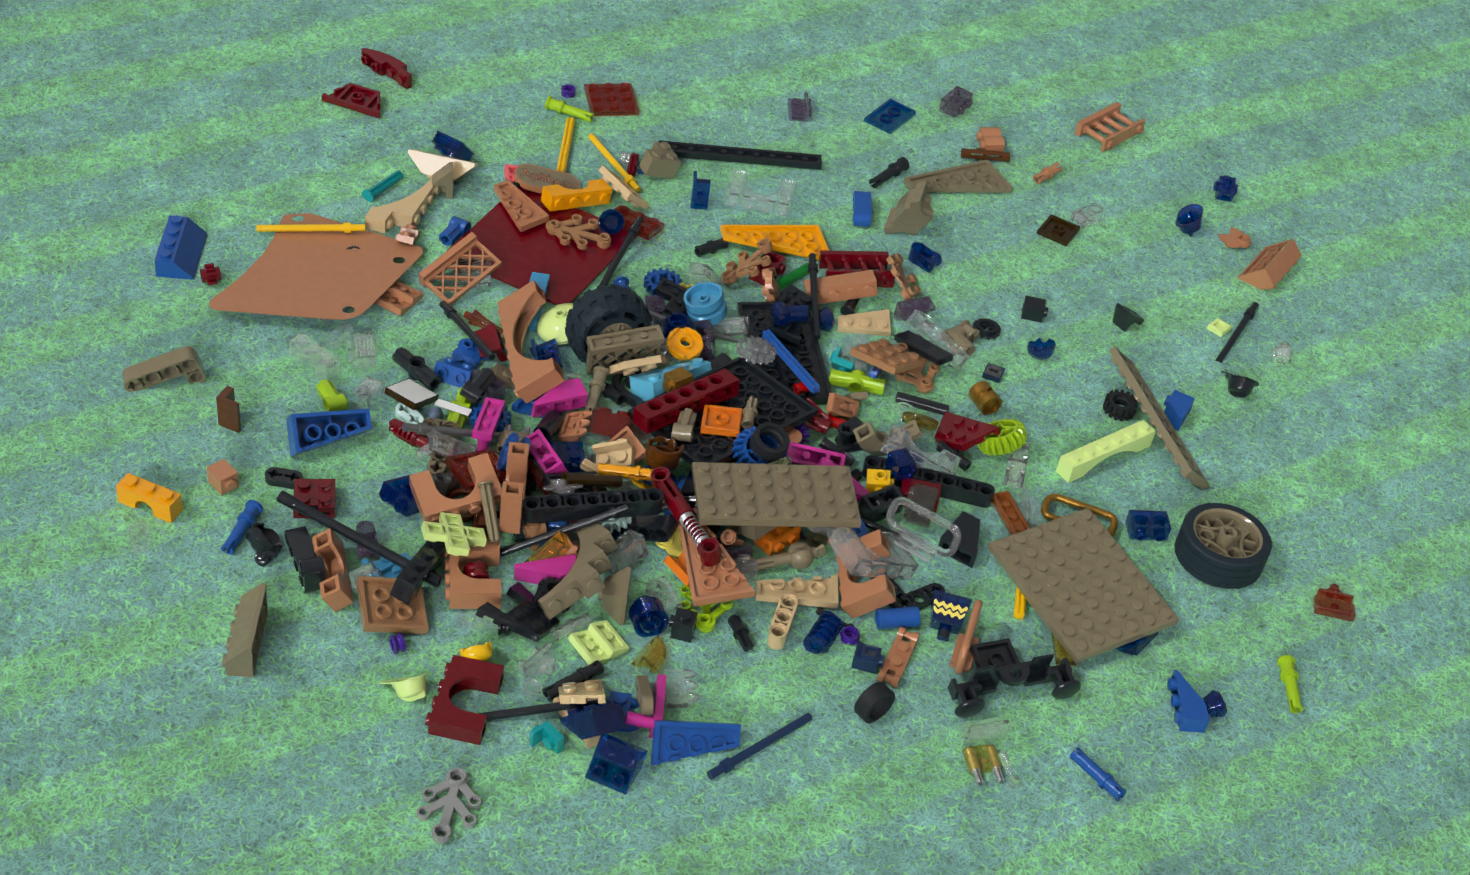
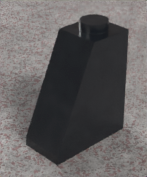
[937,511,980,568]

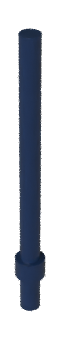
[707,713,812,780]

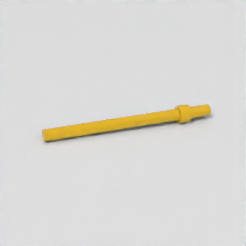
[588,133,641,193]
[256,222,366,233]

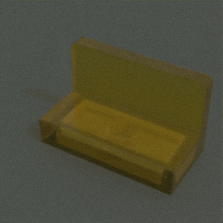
[525,531,570,562]

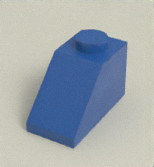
[1164,390,1195,431]

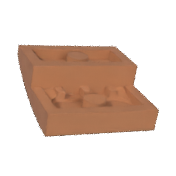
[374,280,424,316]

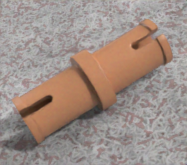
[1033,162,1062,184]

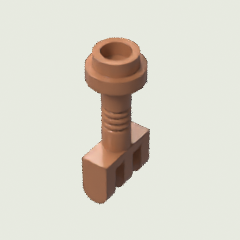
[720,529,745,550]

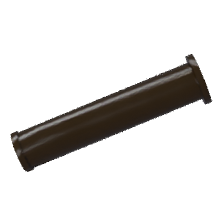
[561,471,622,488]

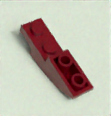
[361,48,412,89]

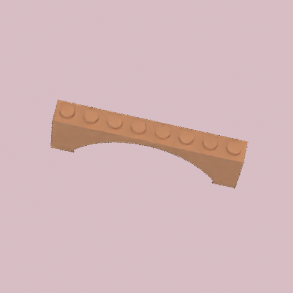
[497,280,565,404]

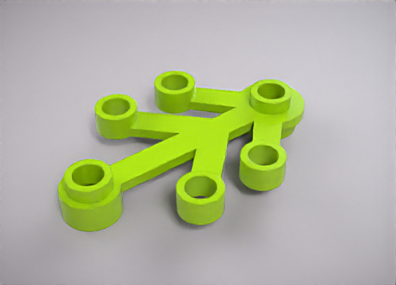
[679,585,733,633]

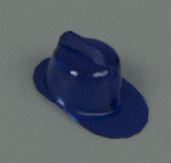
[1176,204,1203,237]

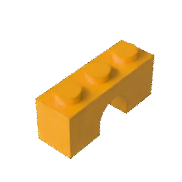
[116,473,183,523]

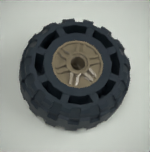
[565,284,652,367]

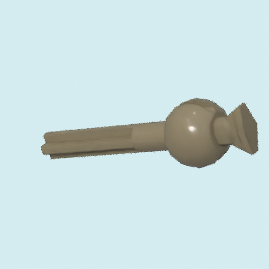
[736,542,826,574]

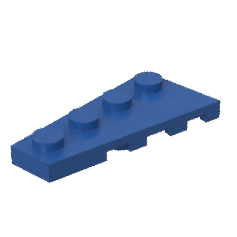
[651,720,741,765]

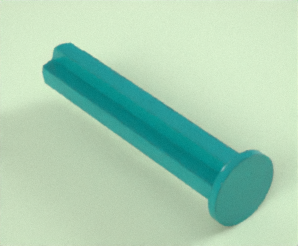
[362,170,404,202]

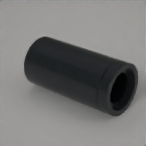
[533,410,563,442]

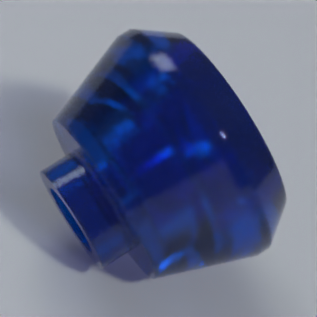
[819,307,834,332]
[1203,690,1227,717]

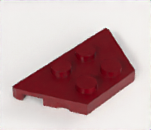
[322,83,380,118]
[934,412,1000,451]

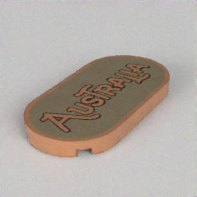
[513,164,581,194]

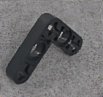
[870,569,945,610]

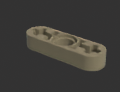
[635,675,654,715]

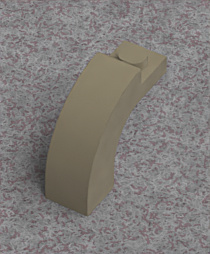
[853,419,923,456]

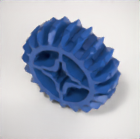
[731,426,783,464]

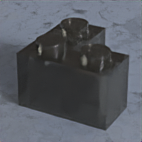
[903,483,939,528]

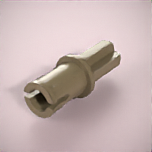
[741,396,759,429]

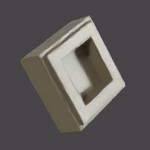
[844,391,868,401]

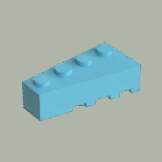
[629,358,712,402]

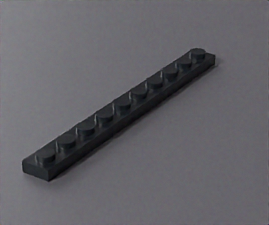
[658,140,822,170]

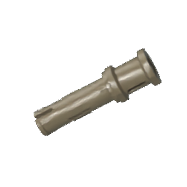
[585,366,609,421]

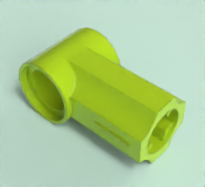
[316,379,348,411]

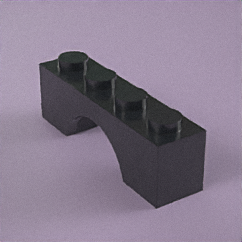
[390,540,447,605]

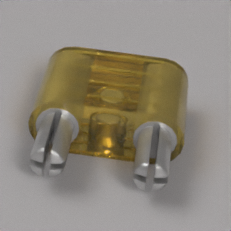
[962,744,1005,785]

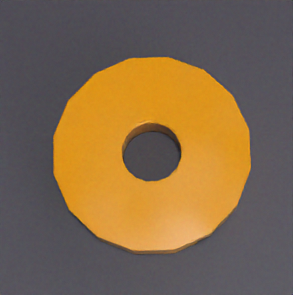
[666,327,704,361]

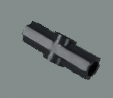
[392,347,441,391]

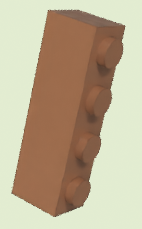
[803,270,877,304]

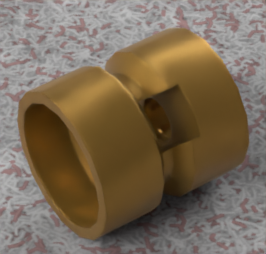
[968,381,1002,415]

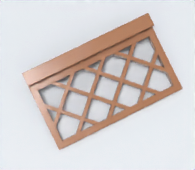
[418,232,502,306]

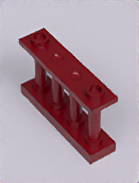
[818,250,895,288]

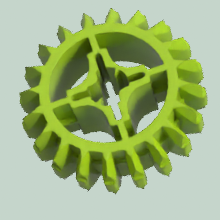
[977,418,1027,456]

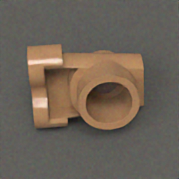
[523,523,547,551]

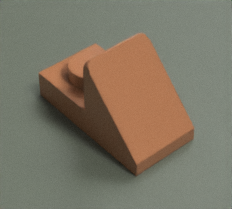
[826,393,859,419]

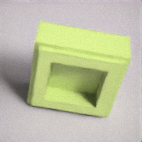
[1207,318,1232,337]

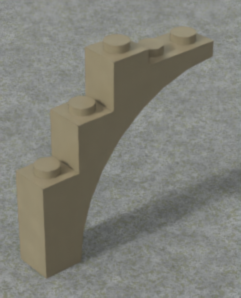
[538,523,618,619]

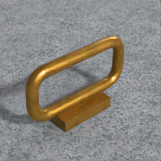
[1040,493,1118,537]

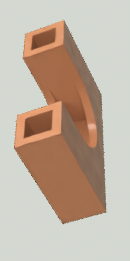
[499,442,530,534]
[409,453,502,523]
[836,529,896,618]
[445,537,501,609]

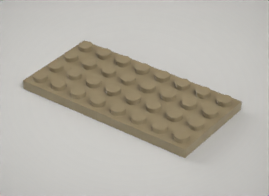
[692,462,861,528]

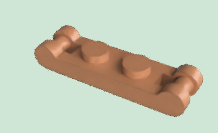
[877,626,920,688]

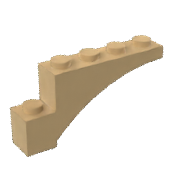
[365,178,440,234]

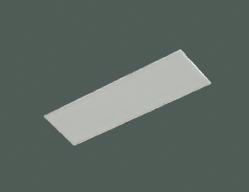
[434,399,472,416]

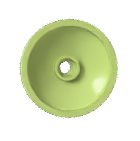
[537,303,573,345]

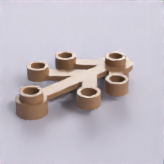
[546,214,611,250]
[721,238,772,285]
[886,253,922,302]
[895,343,939,394]

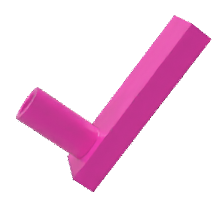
[472,397,505,455]
[624,674,667,738]

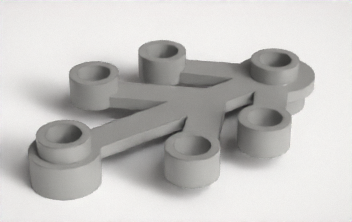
[417,768,481,844]

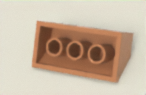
[1237,239,1302,290]

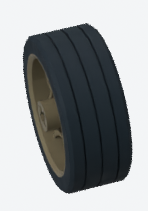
[1174,503,1272,589]

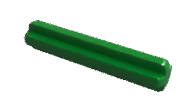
[777,263,809,291]

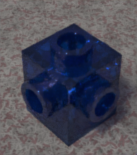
[1213,175,1238,202]

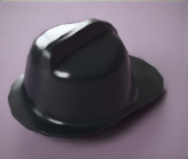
[1221,371,1259,398]

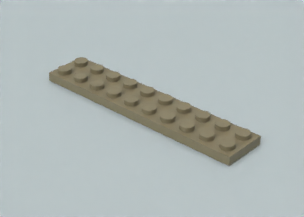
[1109,346,1210,489]

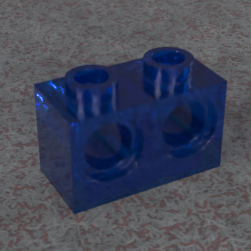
[1125,510,1171,541]

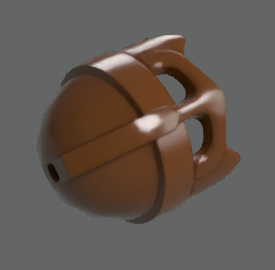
[645,435,684,472]

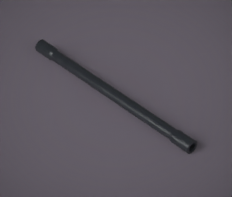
[277,491,443,588]

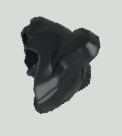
[246,523,283,567]

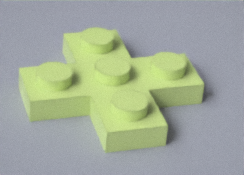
[421,512,487,556]

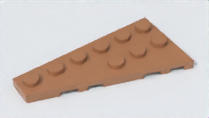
[678,507,756,607]

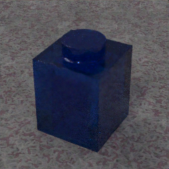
[886,448,916,481]

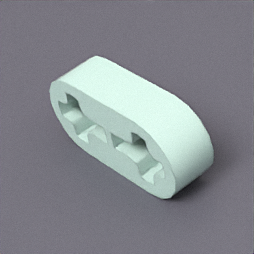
[395,403,424,424]

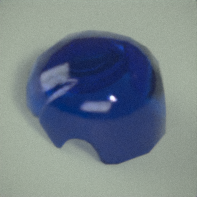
[598,209,625,235]
[1027,338,1056,360]

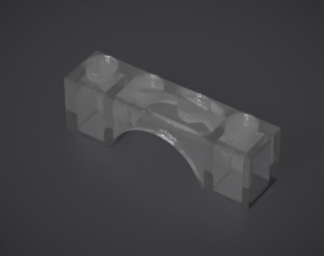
[905,309,970,370]
[880,424,961,475]

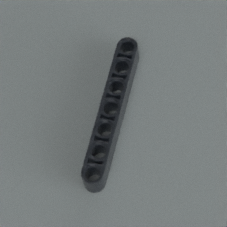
[862,455,995,508]
[522,488,664,523]

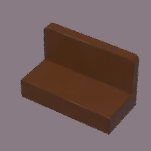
[216,386,241,433]

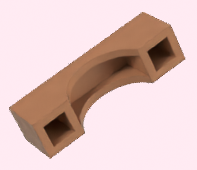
[312,528,354,612]

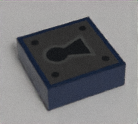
[982,363,1005,383]

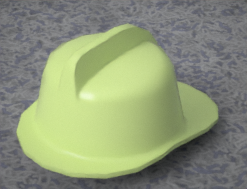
[379,672,430,702]

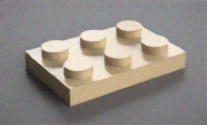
[598,165,649,209]

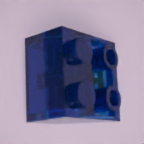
[559,700,627,740]
[585,734,648,795]

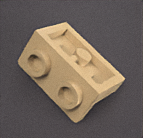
[592,438,635,467]

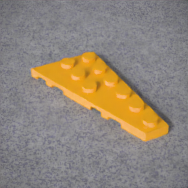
[720,224,829,260]

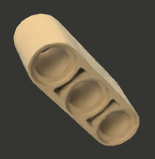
[767,593,798,650]

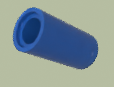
[875,606,920,630]

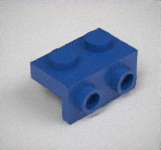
[434,356,479,388]

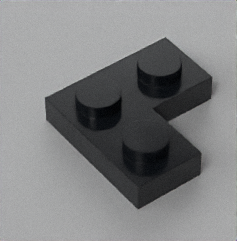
[654,277,687,320]

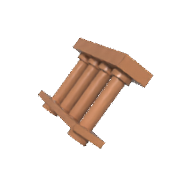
[1074,102,1145,152]

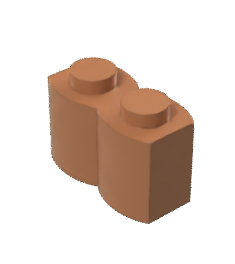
[976,127,1005,152]

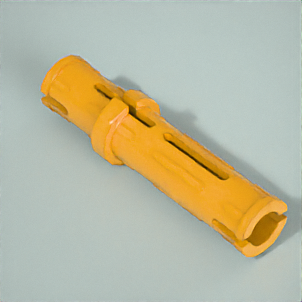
[598,463,653,481]

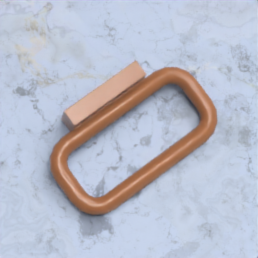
[949,599,983,675]

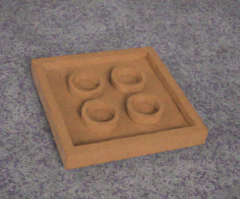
[850,339,926,375]
[357,576,429,634]

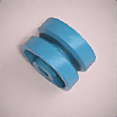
[683,282,727,327]

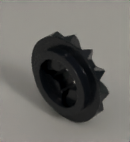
[973,318,1001,340]

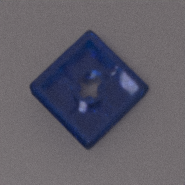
[431,131,475,161]

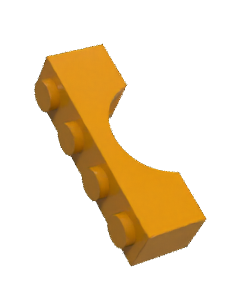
[541,179,613,211]

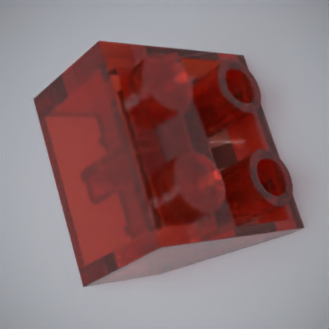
[588,407,633,437]

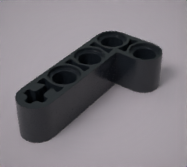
[284,526,326,593]

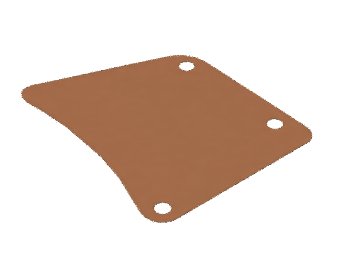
[209,213,423,320]

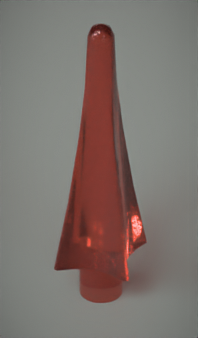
[463,309,503,334]

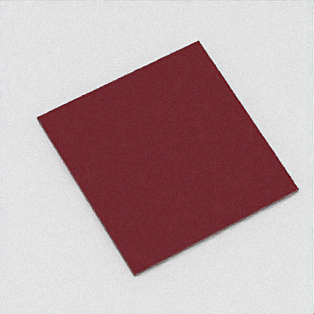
[447,184,637,305]

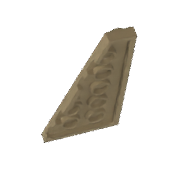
[904,159,1013,193]

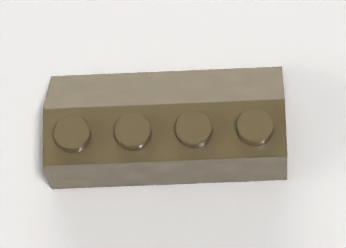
[222,583,268,677]

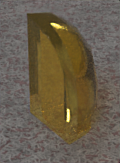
[631,635,666,672]

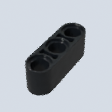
[620,515,678,542]

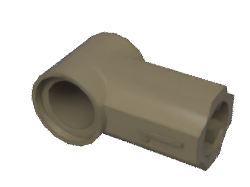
[941,325,976,357]
[671,408,697,443]

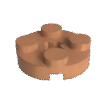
[762,267,778,302]

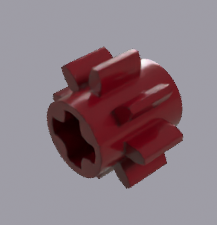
[200,263,221,286]

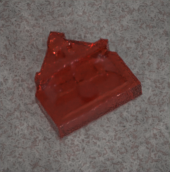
[1313,583,1356,622]

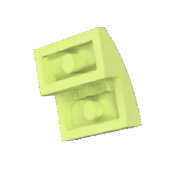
[568,620,629,665]

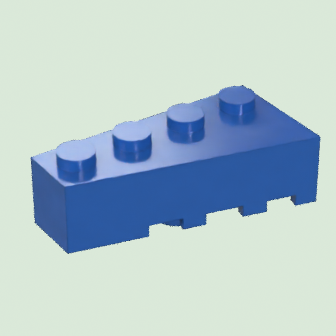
[286,409,372,457]

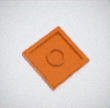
[700,404,743,437]

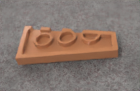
[494,180,549,232]

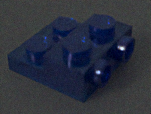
[549,441,585,473]
[379,474,420,516]

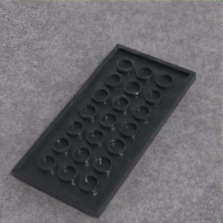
[737,302,832,404]

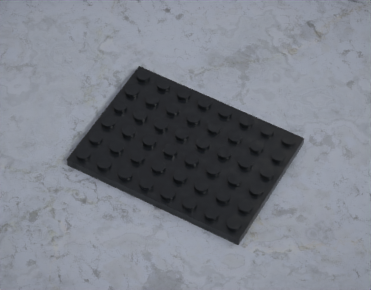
[628,356,818,465]

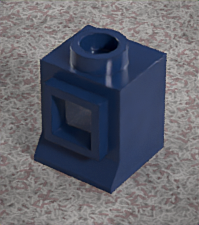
[851,640,884,674]

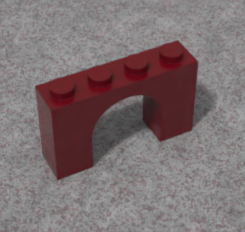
[425,655,504,745]

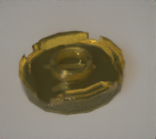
[901,412,939,431]

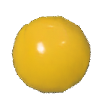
[459,642,493,662]

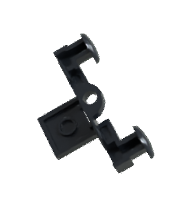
[947,638,1081,718]

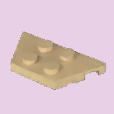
[607,355,670,376]
[558,679,606,704]

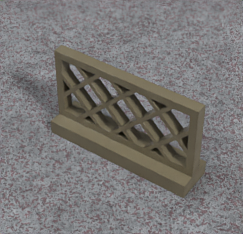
[586,325,664,375]

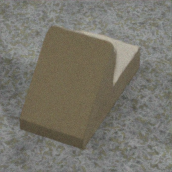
[432,162,453,199]

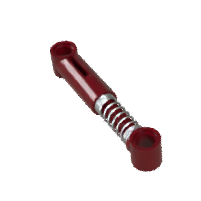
[650,467,721,567]

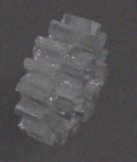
[736,336,777,365]

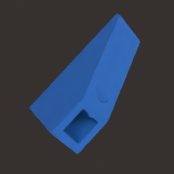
[1167,670,1209,733]

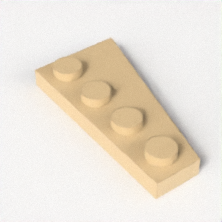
[755,575,838,609]

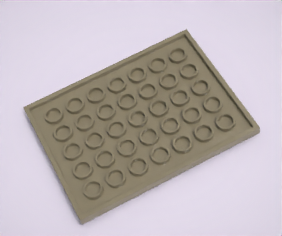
[988,508,1179,664]

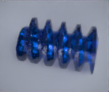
[803,611,844,654]

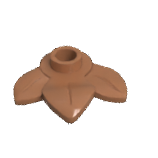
[1218,227,1251,248]

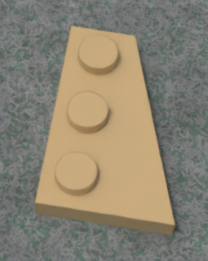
[837,309,891,336]

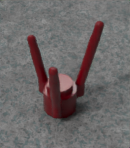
[800,397,832,435]

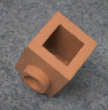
[207,459,239,495]

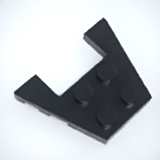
[475,582,560,642]

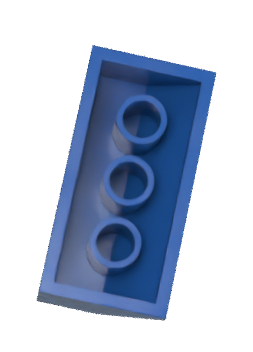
[154,215,207,280]

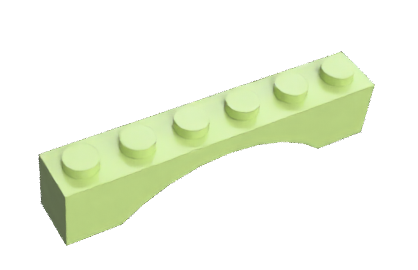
[1056,420,1156,483]

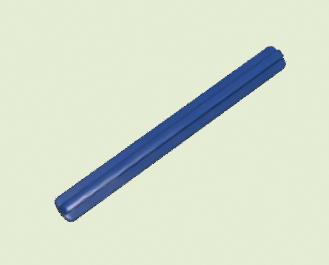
[762,329,820,394]

